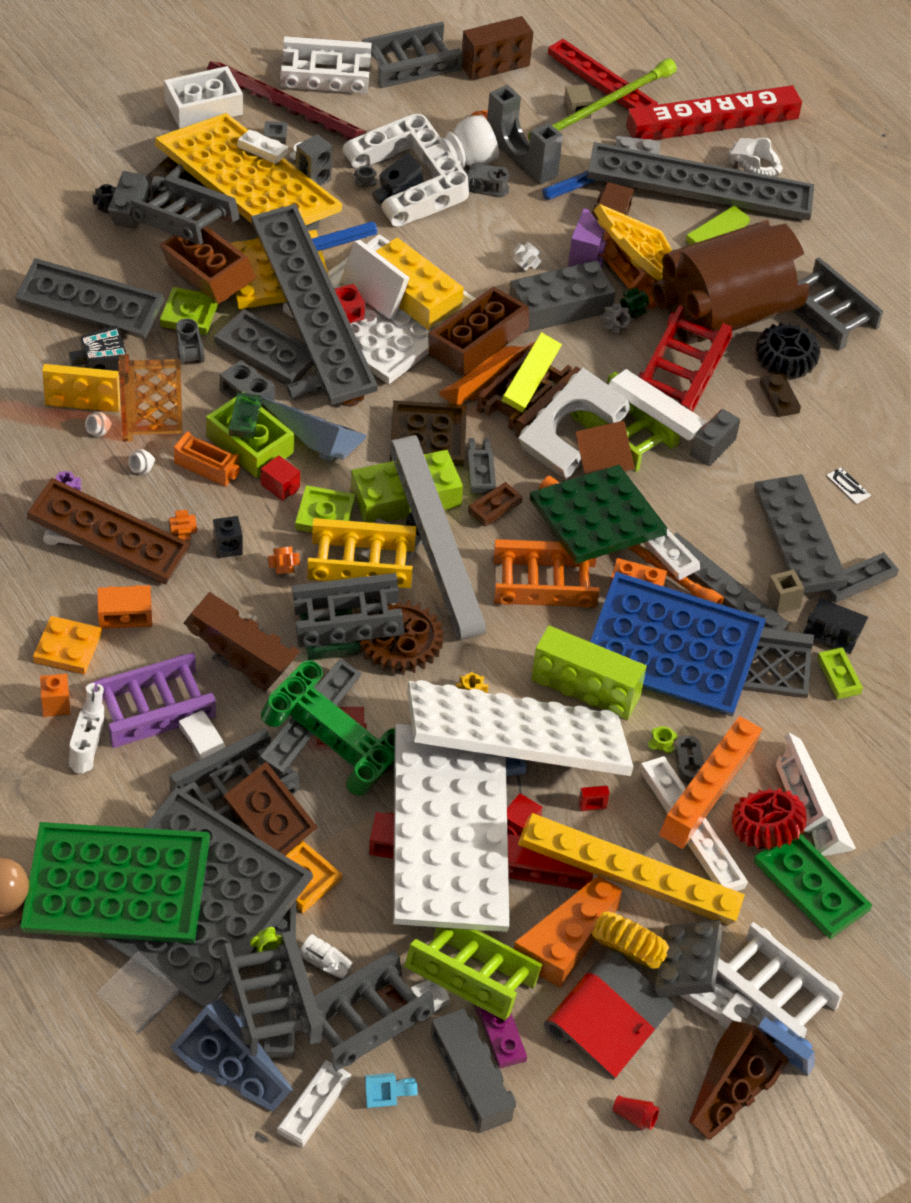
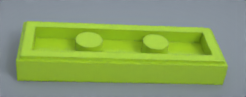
[686,206,750,244]

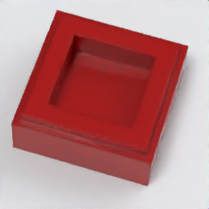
[578,785,610,811]

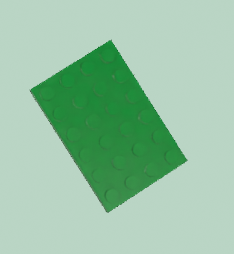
[20,822,210,943]

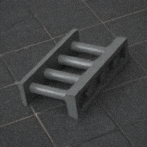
[362,21,463,88]
[130,175,240,245]
[793,257,883,351]
[220,931,323,1056]
[296,950,435,1071]

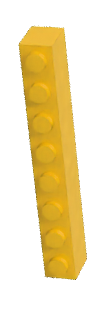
[518,813,745,925]

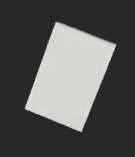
[340,240,410,319]

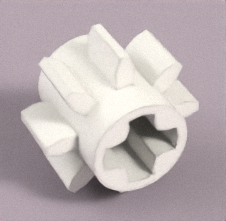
[513,242,541,271]

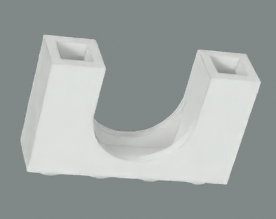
[519,368,630,481]

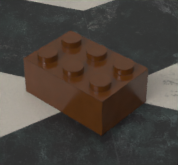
[462,16,533,81]

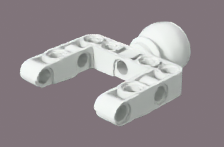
[342,114,499,227]

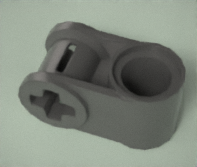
[467,163,509,197]
[176,318,205,365]

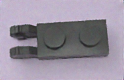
[467,438,496,494]

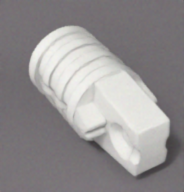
[300,934,354,979]

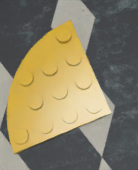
[594,204,673,281]

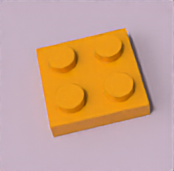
[33,616,102,675]

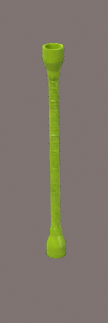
[528,58,677,142]

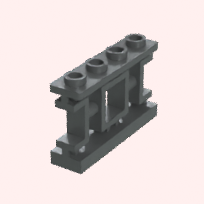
[292,573,404,647]
[169,728,299,823]

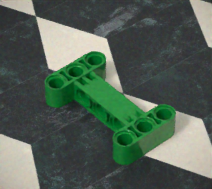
[261,660,395,796]

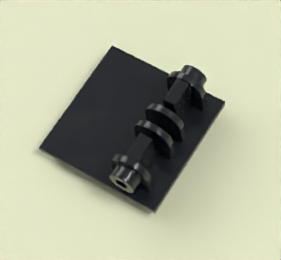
[803,598,868,655]

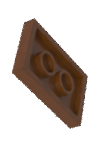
[221,762,318,855]

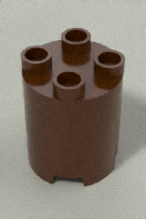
[652,220,810,345]

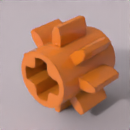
[169,509,197,541]
[268,547,300,574]

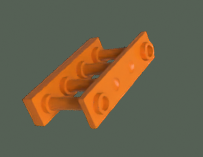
[493,539,600,608]

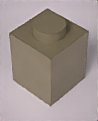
[564,84,593,119]
[767,569,804,614]

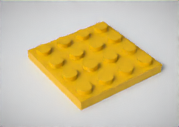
[230,230,329,309]

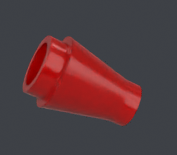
[613,1095,659,1130]

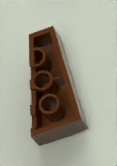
[183,592,300,692]

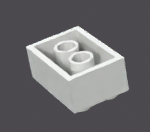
[164,66,243,129]

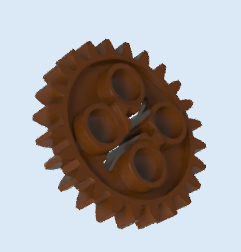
[358,600,444,674]

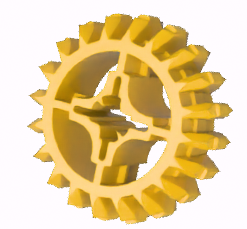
[592,911,669,969]

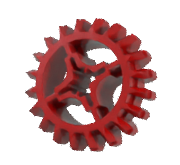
[731,787,807,850]

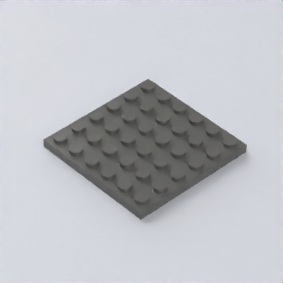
[96,787,313,1009]

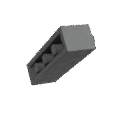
[430,1008,516,1133]

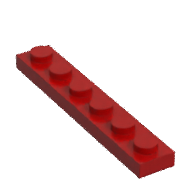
[548,39,658,109]

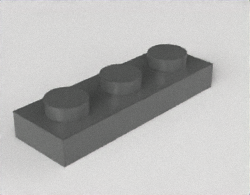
[824,552,899,603]

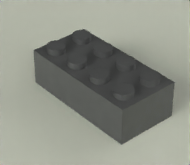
[509,260,616,333]

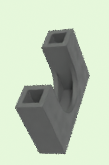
[487,85,563,185]

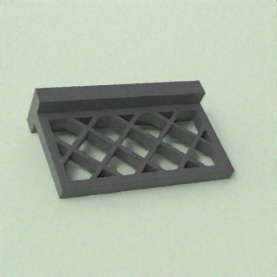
[743,628,814,698]

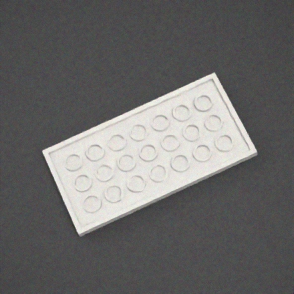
[407,680,633,776]
[393,724,509,932]

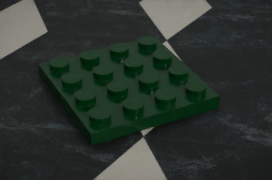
[529,465,667,564]

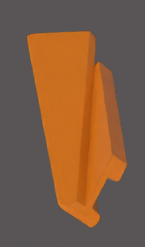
[439,342,535,405]

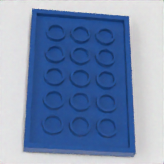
[590,572,766,717]

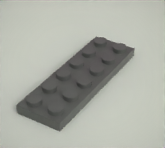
[15,258,165,339]
[754,474,848,594]

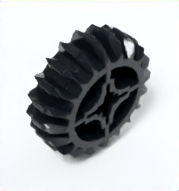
[756,322,821,379]

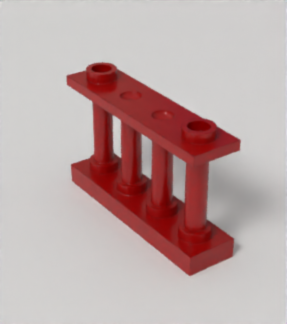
[638,305,732,412]

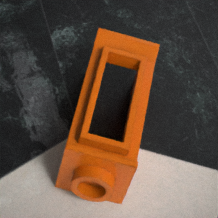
[174,431,240,487]

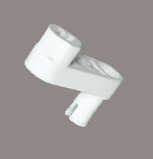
[69,683,104,773]

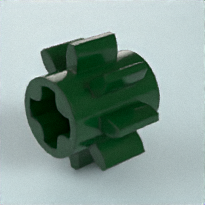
[620,287,649,318]

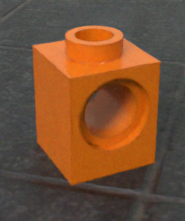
[40,674,71,717]

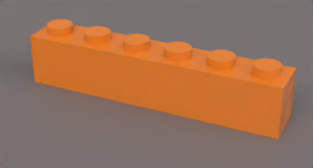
[659,716,763,849]

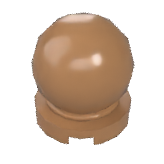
[0,858,29,929]

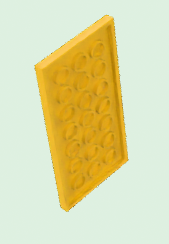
[155,113,342,225]

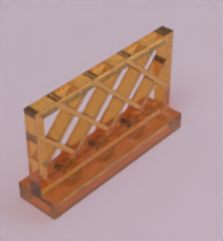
[119,354,183,442]

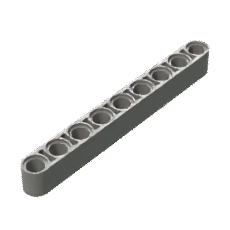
[389,435,486,640]

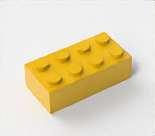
[375,237,464,330]

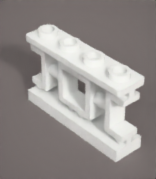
[280,37,372,94]

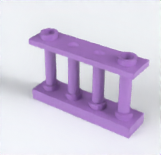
[91,652,216,748]

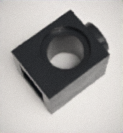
[213,516,243,559]

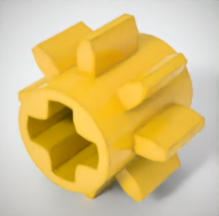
[455,672,489,693]

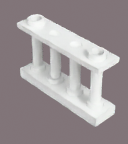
[716,922,843,1039]

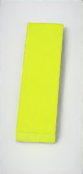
[501,332,562,413]

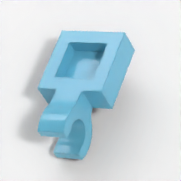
[364,1073,418,1108]

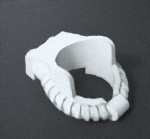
[728,137,783,177]

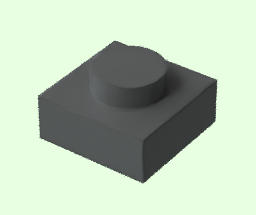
[264,121,288,144]

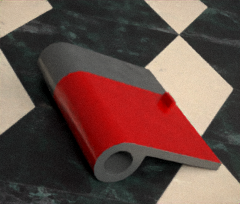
[544,949,675,1080]

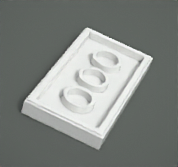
[609,369,707,440]

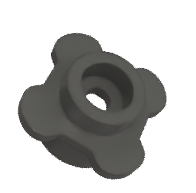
[354,165,377,186]

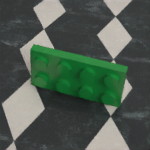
[754,834,872,939]

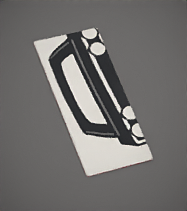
[827,467,871,504]

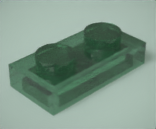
[229,392,262,439]

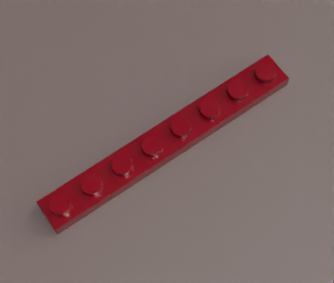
[207,61,366,140]

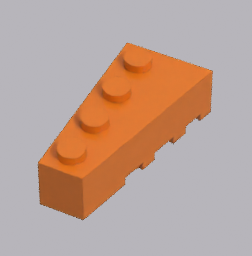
[514,875,623,988]

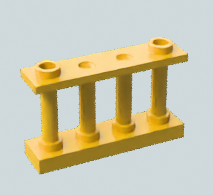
[307,518,416,588]

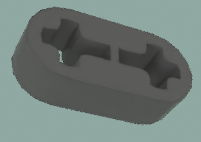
[675,735,704,784]

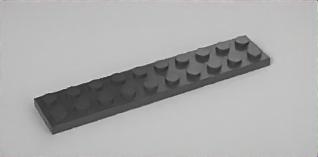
[587,142,814,221]
[251,203,378,405]

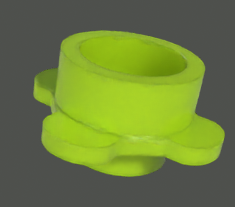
[648,726,678,754]
[250,927,282,952]

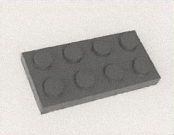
[214,309,314,384]

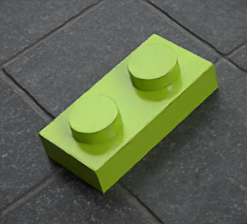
[817,647,863,700]

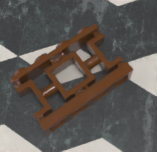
[477,348,581,438]

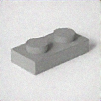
[615,136,661,154]

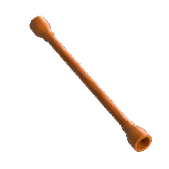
[539,476,724,604]

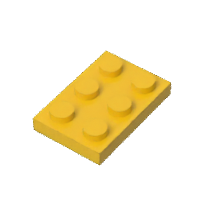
[42,364,120,413]

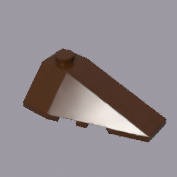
[689,1020,789,1140]

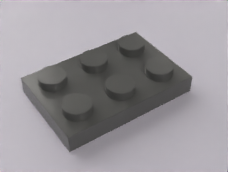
[655,920,723,997]

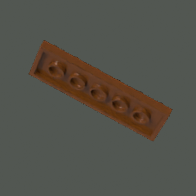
[27,478,190,585]

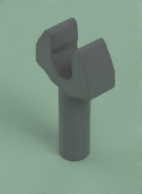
[152,164,185,194]

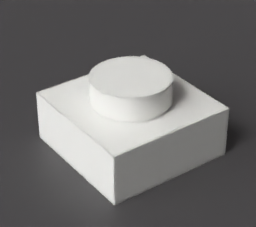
[411,980,450,1011]

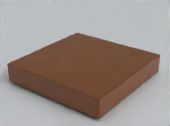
[576,420,635,475]

